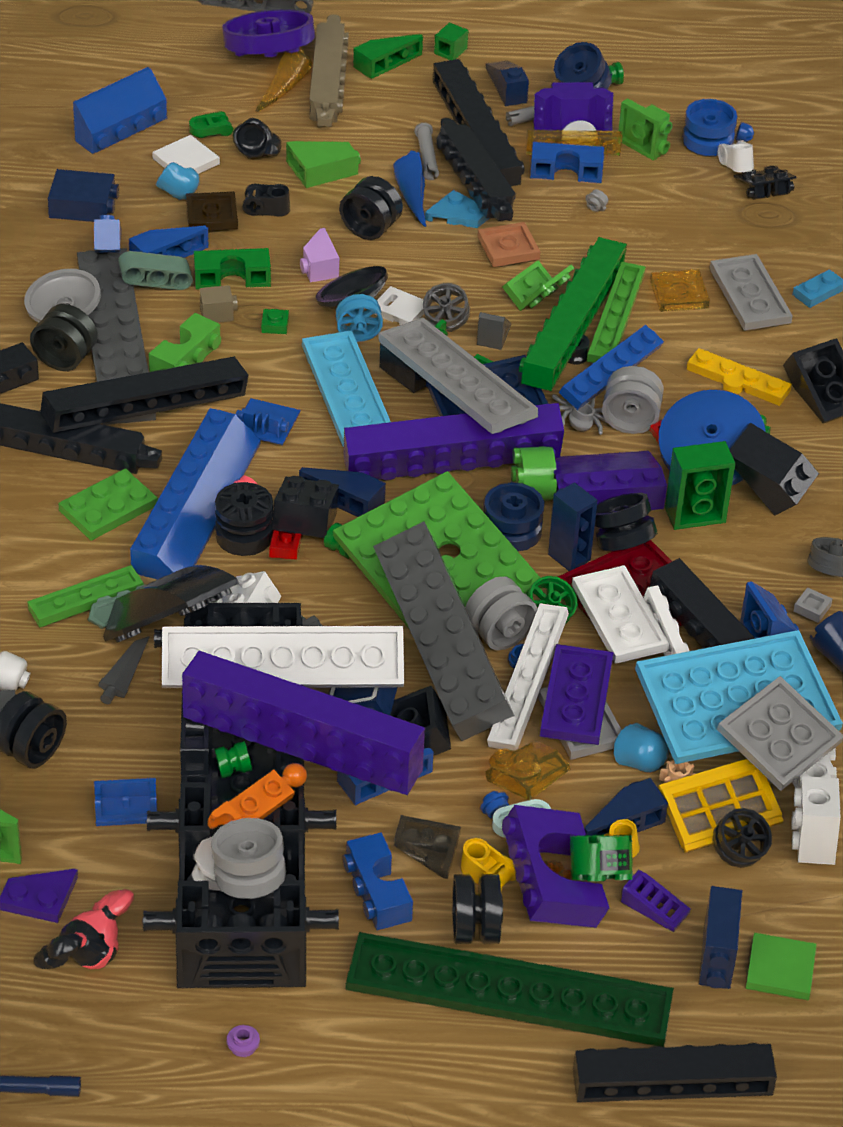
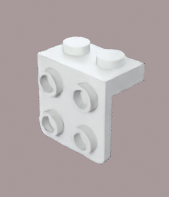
[210,571,281,603]

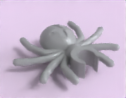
[552,394,606,435]

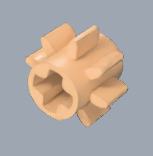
[659,760,695,794]

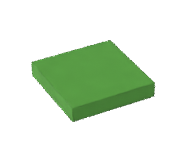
[745,932,817,1000]

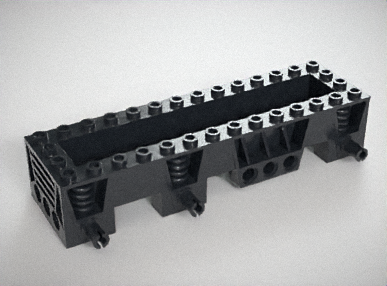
[143,603,339,988]

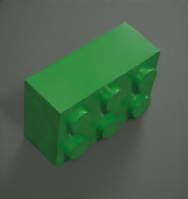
[665,441,735,530]

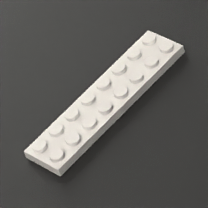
[162,626,404,688]

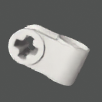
[718,140,754,172]

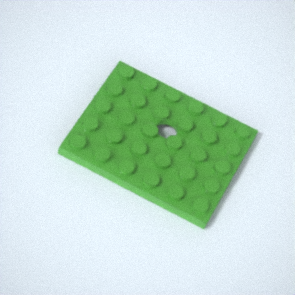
[333,471,543,628]

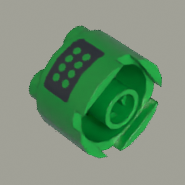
[570,835,633,881]

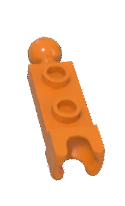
[208,763,307,829]

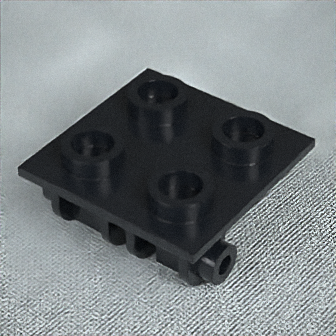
[734,166,797,199]

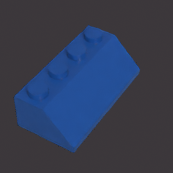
[73,67,167,154]

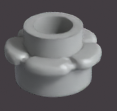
[586,189,609,212]

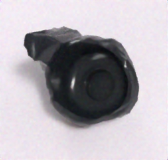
[233,118,282,159]

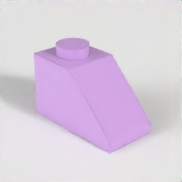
[300,228,339,282]

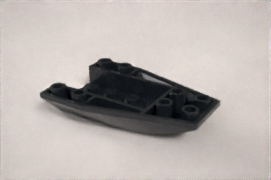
[103,565,239,643]

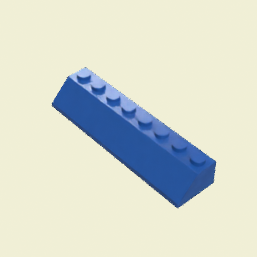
[130,408,260,579]

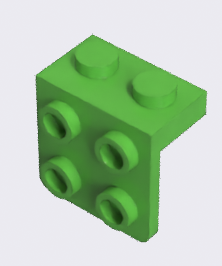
[502,260,574,311]

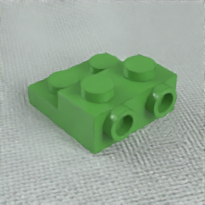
[617,98,673,161]

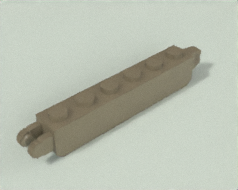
[309,14,349,127]

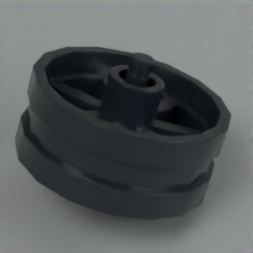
[712,808,772,868]

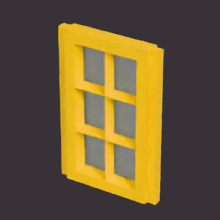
[658,759,784,853]

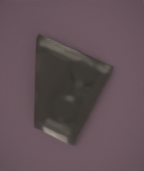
[394,815,461,879]

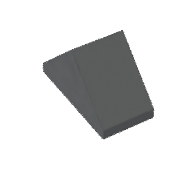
[477,312,511,350]

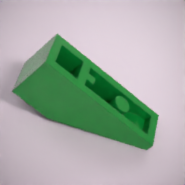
[353,34,423,79]

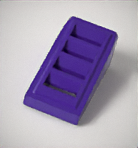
[621,870,691,932]

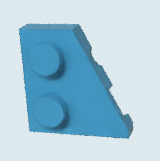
[425,190,489,228]

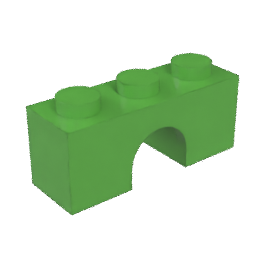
[149,313,221,372]

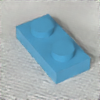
[793,269,843,308]

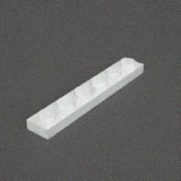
[487,603,569,752]

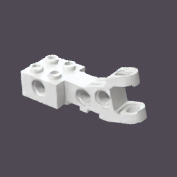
[791,748,841,865]

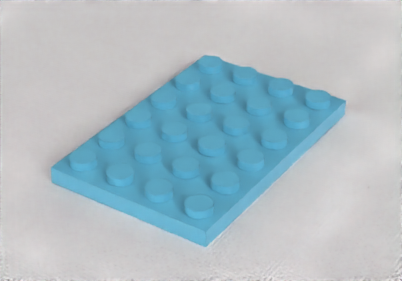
[635,630,843,764]

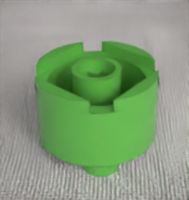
[511,446,557,501]

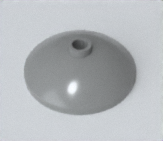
[24,269,101,322]

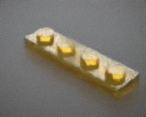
[526,130,622,156]

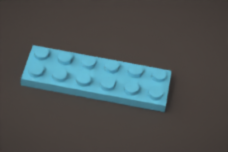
[302,331,391,447]

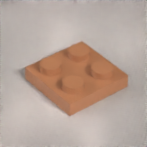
[478,222,540,267]

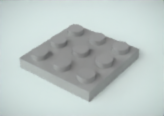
[717,676,843,791]

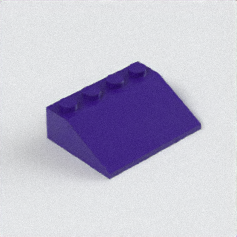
[554,451,667,510]

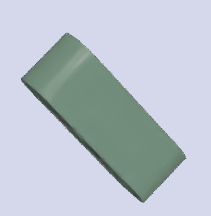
[118,251,193,290]

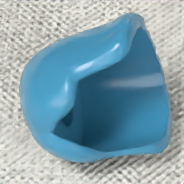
[156,162,199,200]
[613,723,669,773]

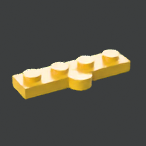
[686,348,792,406]

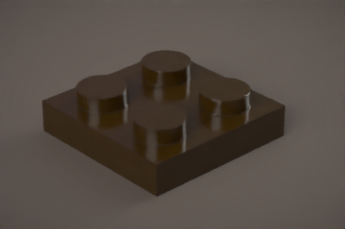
[186,191,238,231]

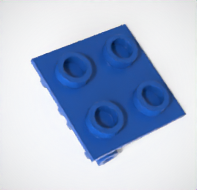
[236,398,300,445]

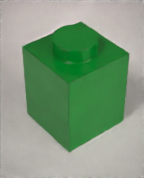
[434,22,469,60]

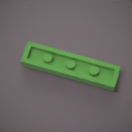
[27,565,144,628]

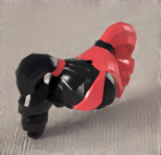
[33,889,134,969]

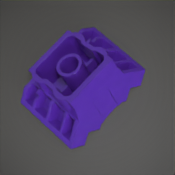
[534,82,613,148]

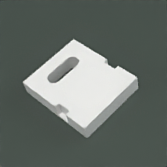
[374,286,424,325]

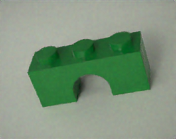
[194,248,271,289]

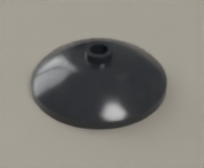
[316,266,388,309]

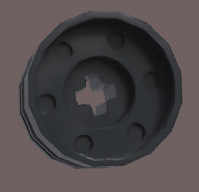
[215,482,273,556]

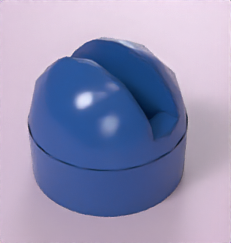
[735,122,754,142]

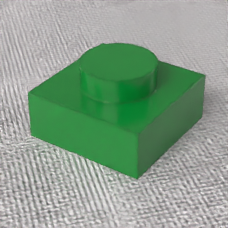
[261,309,289,334]

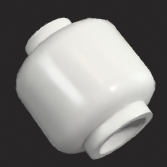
[0,651,31,692]

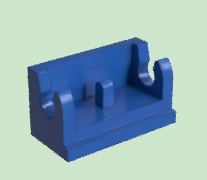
[94,778,157,826]

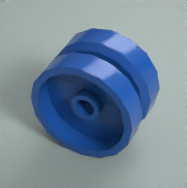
[682,99,737,156]

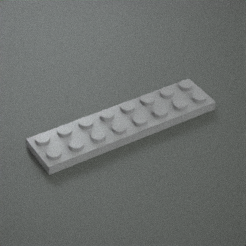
[378,318,538,434]

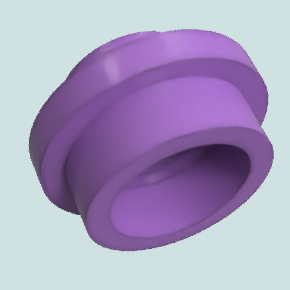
[227,1025,260,1057]

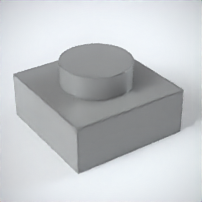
[793,587,832,623]

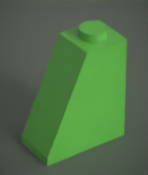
[286,141,361,188]

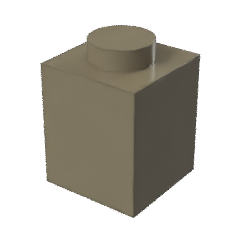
[199,285,238,323]

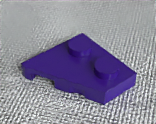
[0,869,78,923]

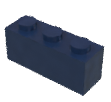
[548,482,598,571]

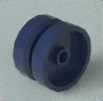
[554,42,612,89]
[484,482,545,551]

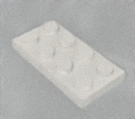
[572,565,669,664]

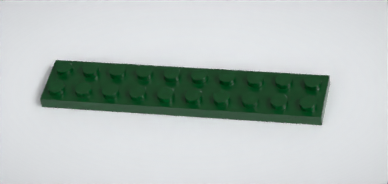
[346,932,674,1047]

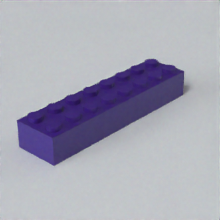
[343,403,564,480]
[182,650,425,796]

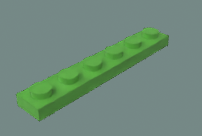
[587,262,646,363]

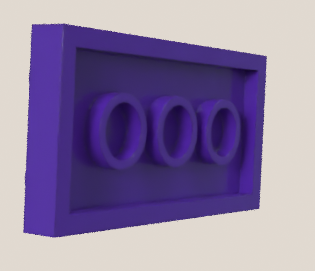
[540,644,614,745]

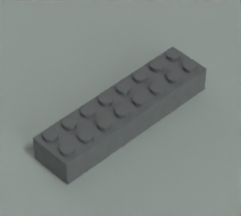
[373,522,515,741]

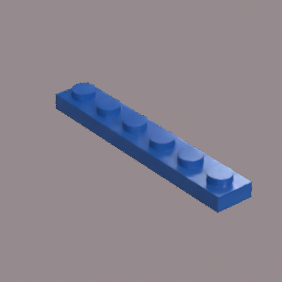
[558,325,664,410]

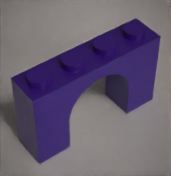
[502,804,610,928]

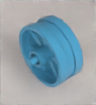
[336,294,383,342]

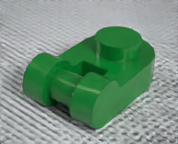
[189,111,234,138]

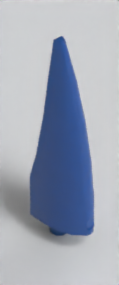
[393,151,426,227]

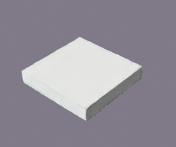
[152,135,220,174]

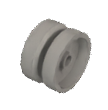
[602,366,664,434]
[465,576,538,651]
[211,818,286,898]

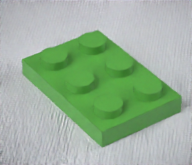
[58,468,158,541]

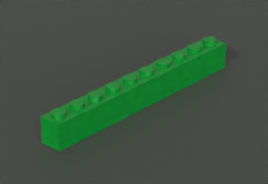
[519,237,627,391]

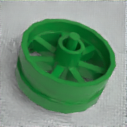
[526,576,578,624]

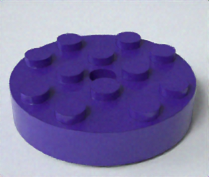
[222,10,315,57]

